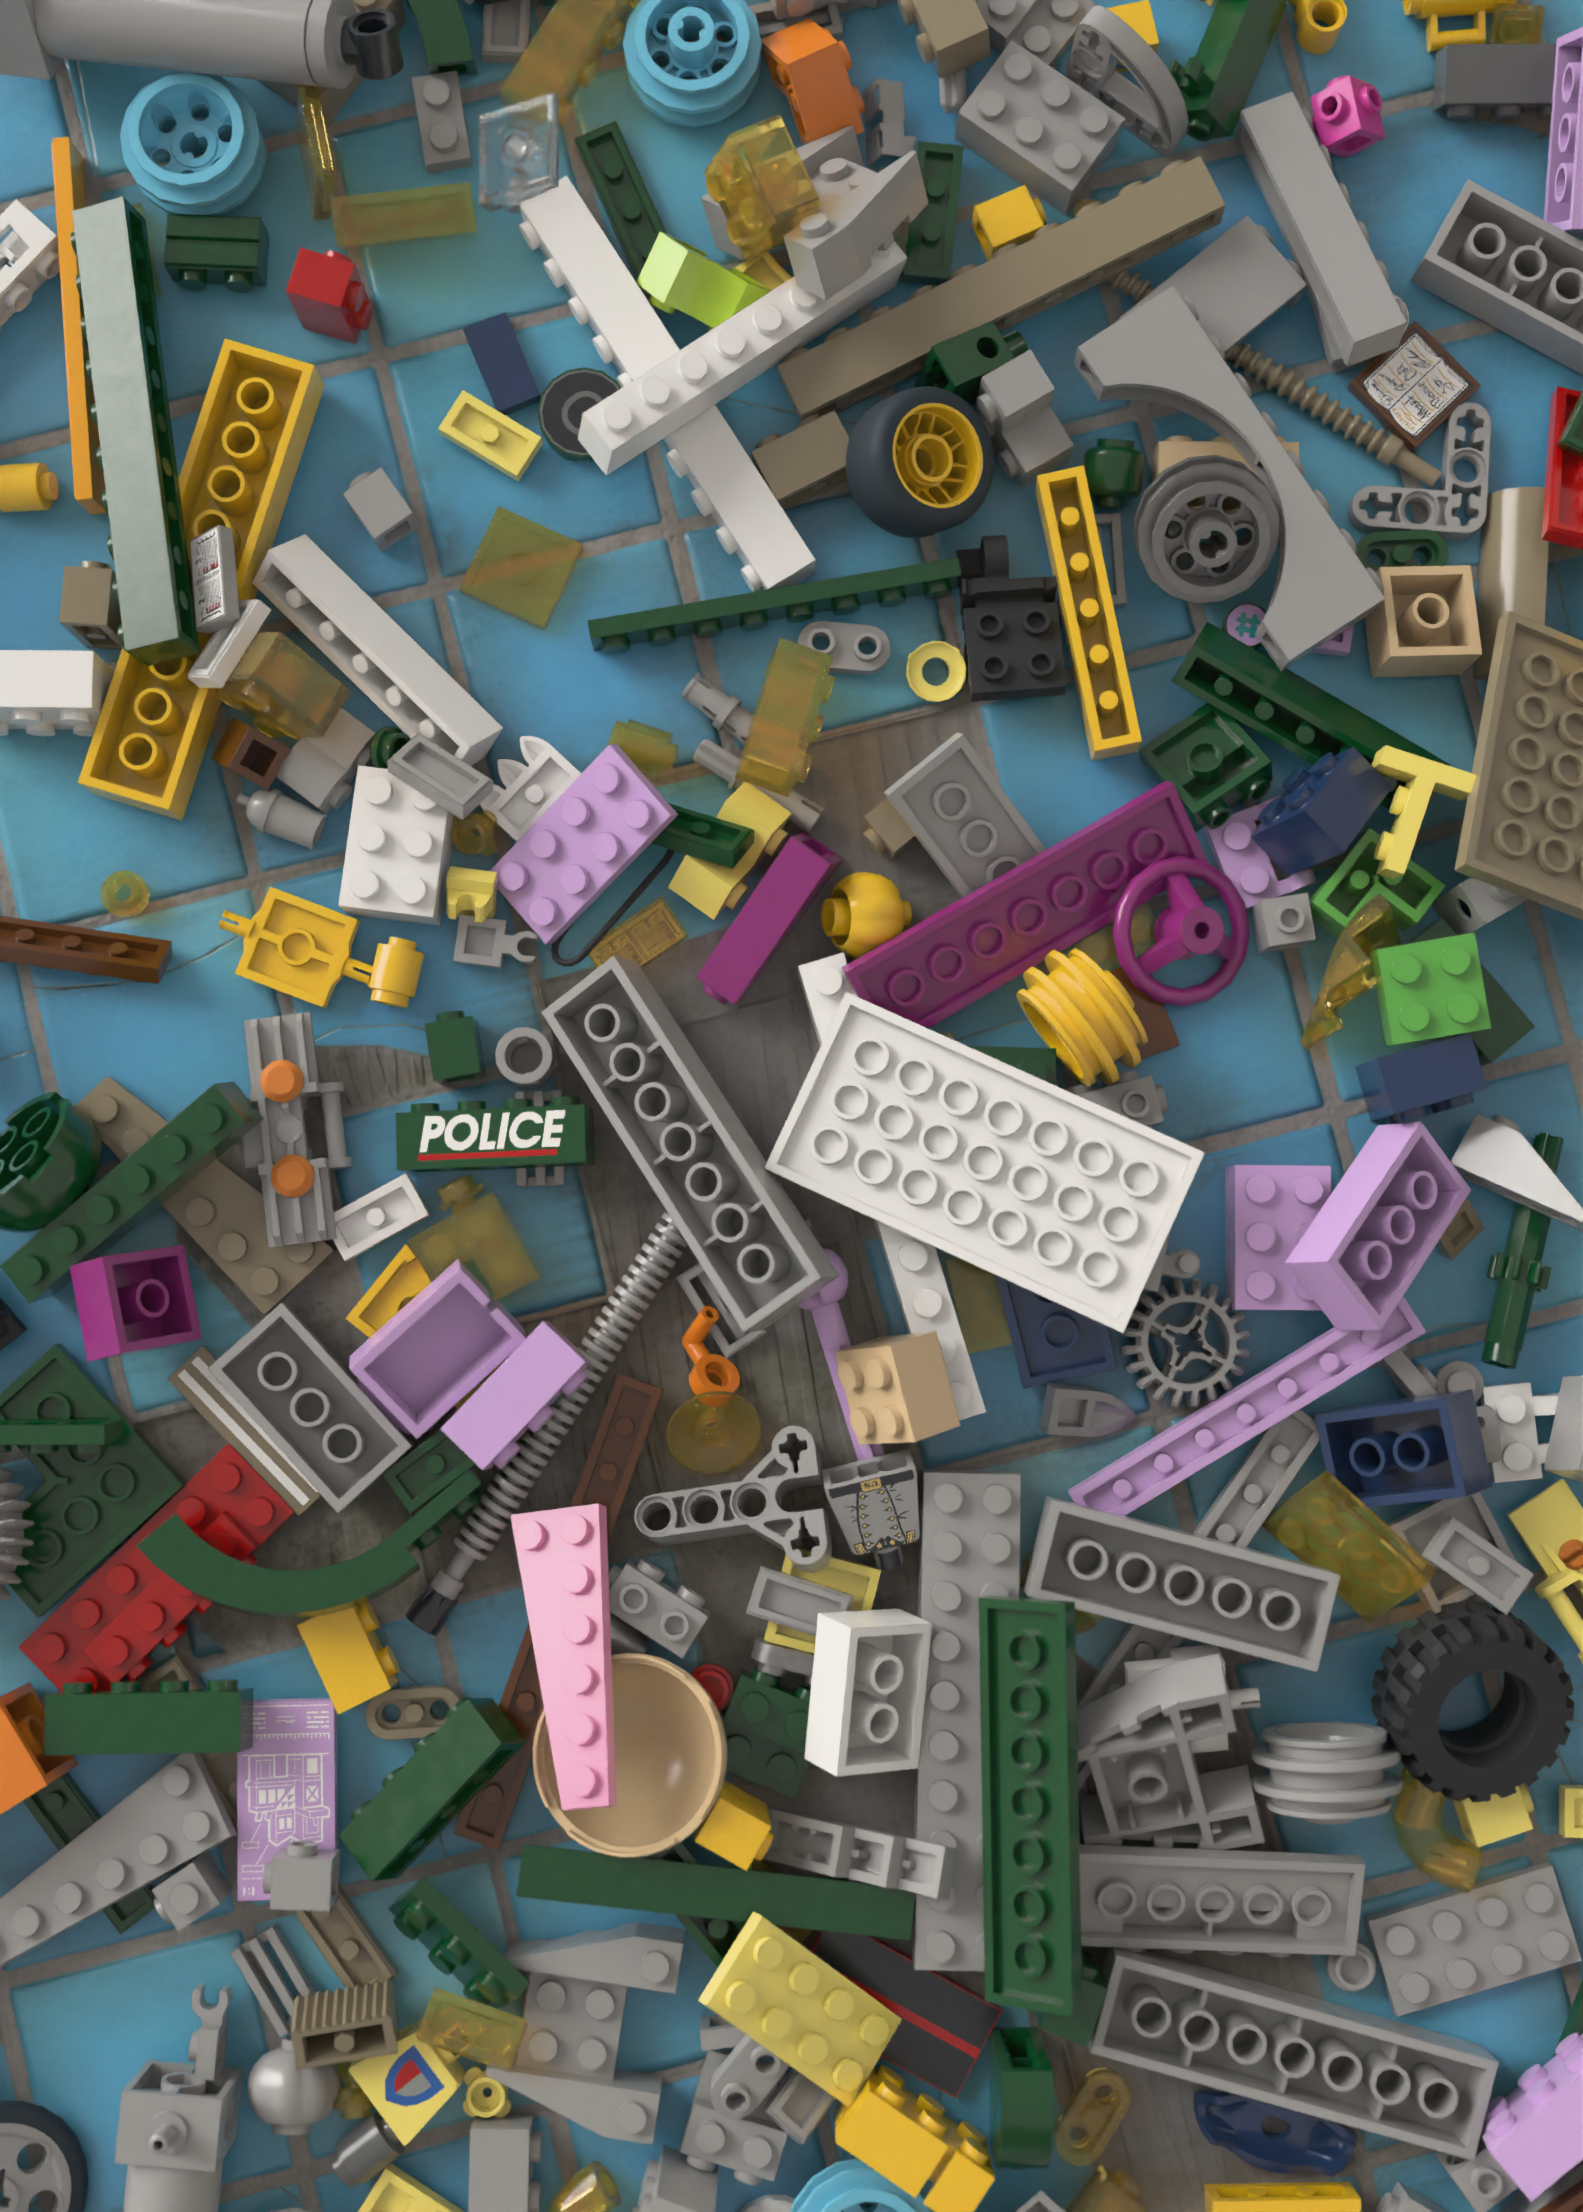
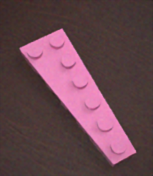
[511,1503,617,1811]

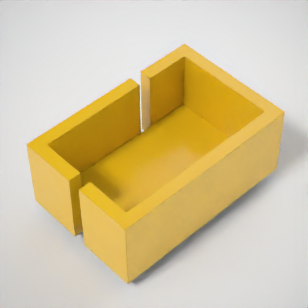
[834,2065,995,2212]

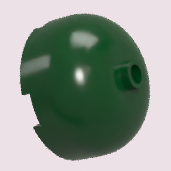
[0,1092,102,1233]

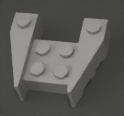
[701,125,928,300]
[1077,1654,1265,1850]
[485,1922,685,2145]

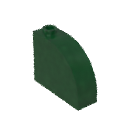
[989,2027,1053,2170]

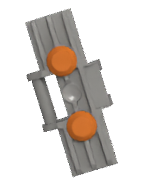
[242,1012,353,1248]

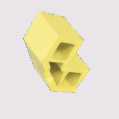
[668,781,792,920]

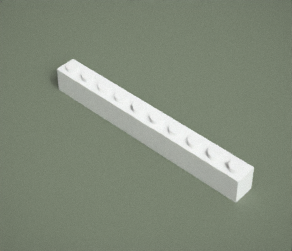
[519,175,815,592]
[798,952,986,1420]

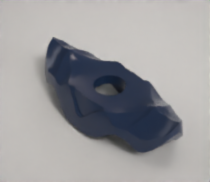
[1194,2091,1358,2176]

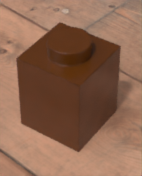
[211,717,290,790]

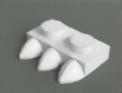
[480,736,582,842]

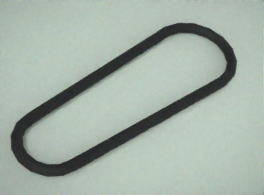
[551,849,674,967]

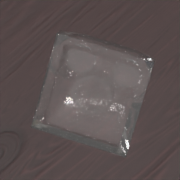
[479,92,559,214]

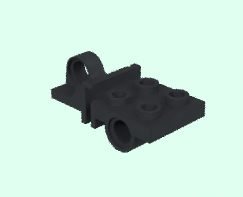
[956,535,1067,702]

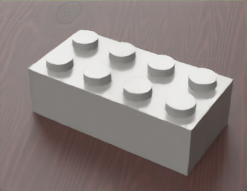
[207,1303,416,1513]

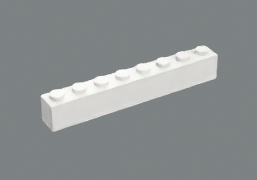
[578,241,908,476]

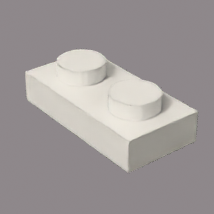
[333,1173,431,1261]

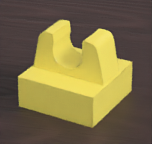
[446,866,497,923]

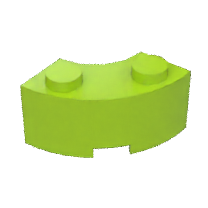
[636,231,772,332]

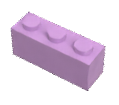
[441,1321,591,1470]

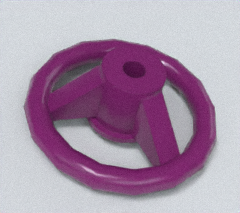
[1112,856,1250,1007]

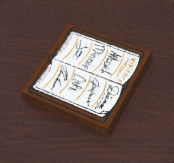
[1347,321,1481,453]

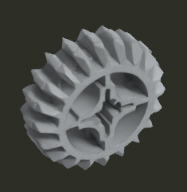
[1120,1279,1250,1407]

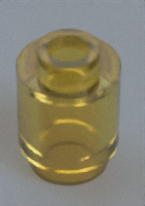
[607,719,679,778]

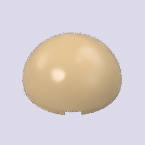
[533,1653,728,1857]

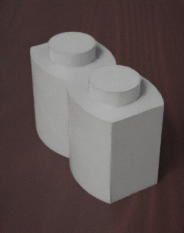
[276,700,376,814]

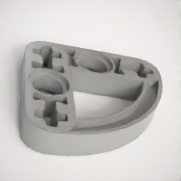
[1066,5,1188,155]

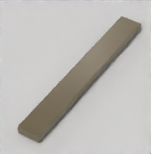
[141,1654,399,1989]

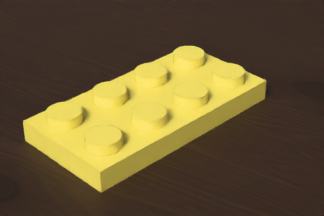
[698,1912,902,2108]

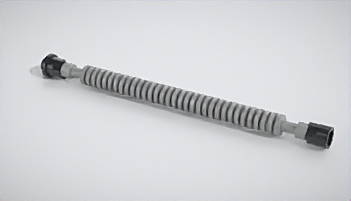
[405,1212,688,1636]

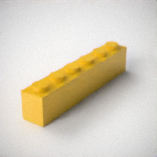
[1035,465,1142,761]

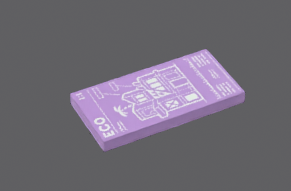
[237,1698,339,1901]

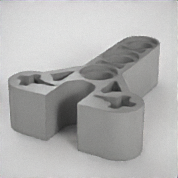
[634,1426,832,1573]

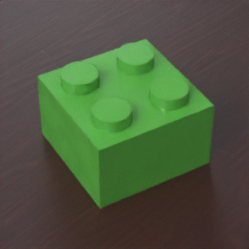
[1370,932,1491,1046]

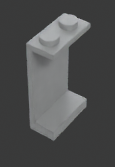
[1119,215,1307,353]

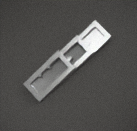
[763,1809,957,1899]

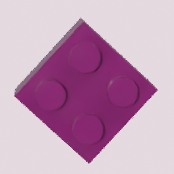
[70,1245,202,1362]

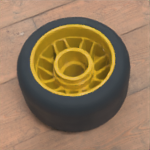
[846,386,994,538]

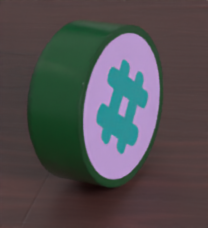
[1222,602,1266,650]

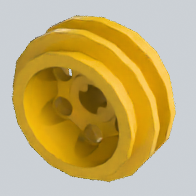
[1016,948,1148,1087]

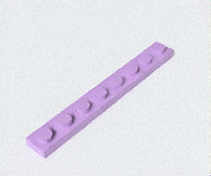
[1068,1296,1426,1516]

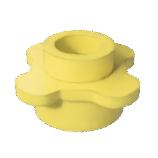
[463,2066,511,2118]

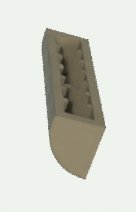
[1473,487,1549,680]

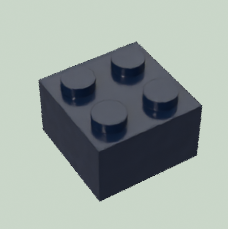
[1250,746,1392,877]
[1355,1032,1487,1124]

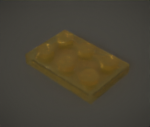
[1262,1470,1436,1623]

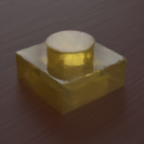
[1488,4,1545,44]

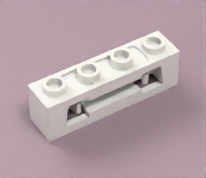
[0,199,60,330]

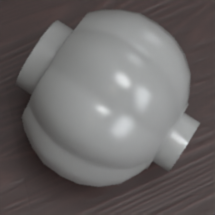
[247,2036,341,2135]

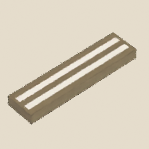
[167,1345,322,1516]

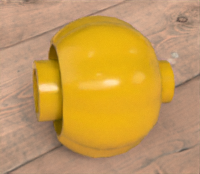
[821,872,912,958]

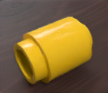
[0,462,59,513]
[368,937,425,1009]

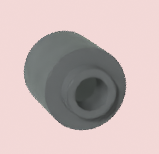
[330,2111,404,2187]

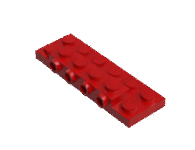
[19,1443,295,1692]

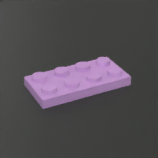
[490,744,678,945]

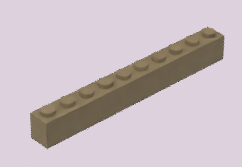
[777,156,1225,422]

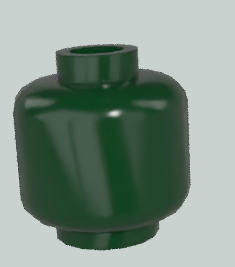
[1083,439,1145,509]

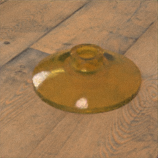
[666,1391,762,1474]

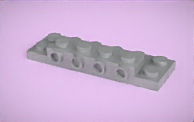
[1079,1845,1365,1957]

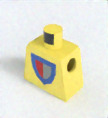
[348,2018,475,2146]

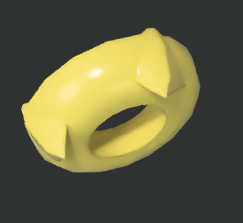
[906,641,966,702]

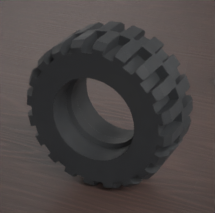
[1371,1601,1575,1802]

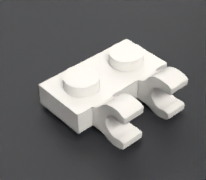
[1480,1382,1559,1483]

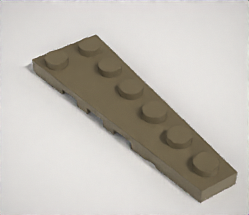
[76,1076,337,1315]

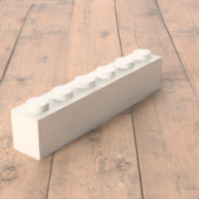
[252,534,503,766]

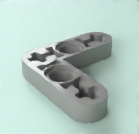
[1347,402,1491,540]

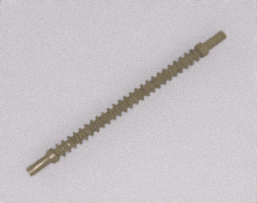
[1101,269,1442,488]

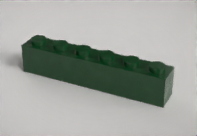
[1172,622,1450,812]
[0,1081,264,1303]

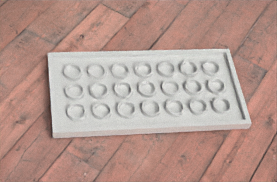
[764,992,1205,1333]

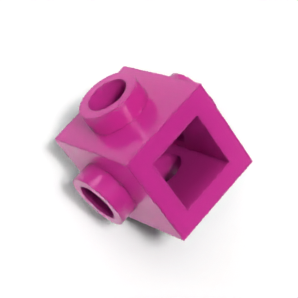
[1310,75,1385,158]

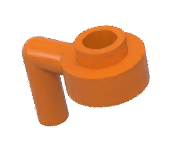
[682,1306,740,1405]

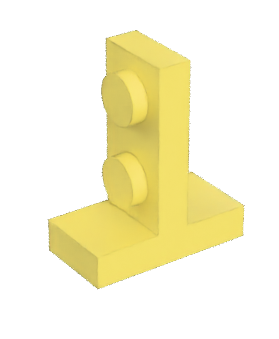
[1372,745,1477,879]

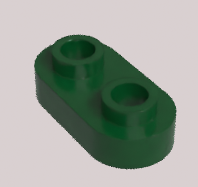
[1355,530,1449,572]

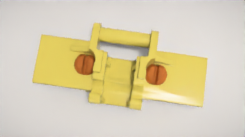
[1506,1479,1583,1664]

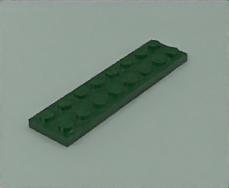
[979,1595,1083,2018]

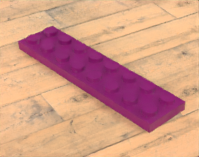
[841,781,1208,1028]

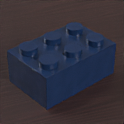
[1315,1389,1493,1511]

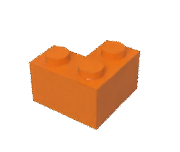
[761,18,865,145]

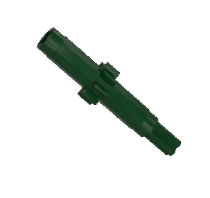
[1481,1133,1564,1369]

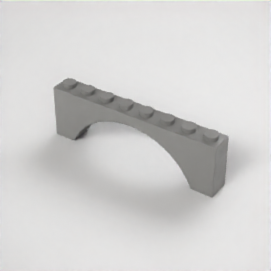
[1074,285,1385,672]

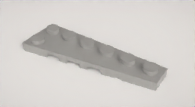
[0,1753,237,1968]

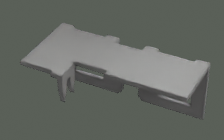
[862,78,916,168]

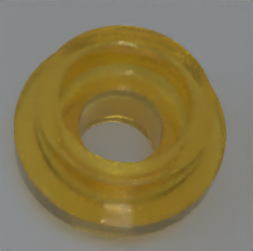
[101,870,149,918]

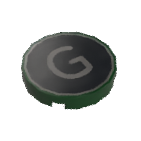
[537,367,621,462]

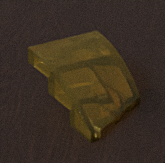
[1300,894,1402,1051]

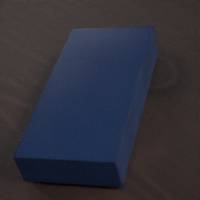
[463,312,541,415]

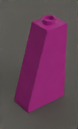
[696,832,844,1005]

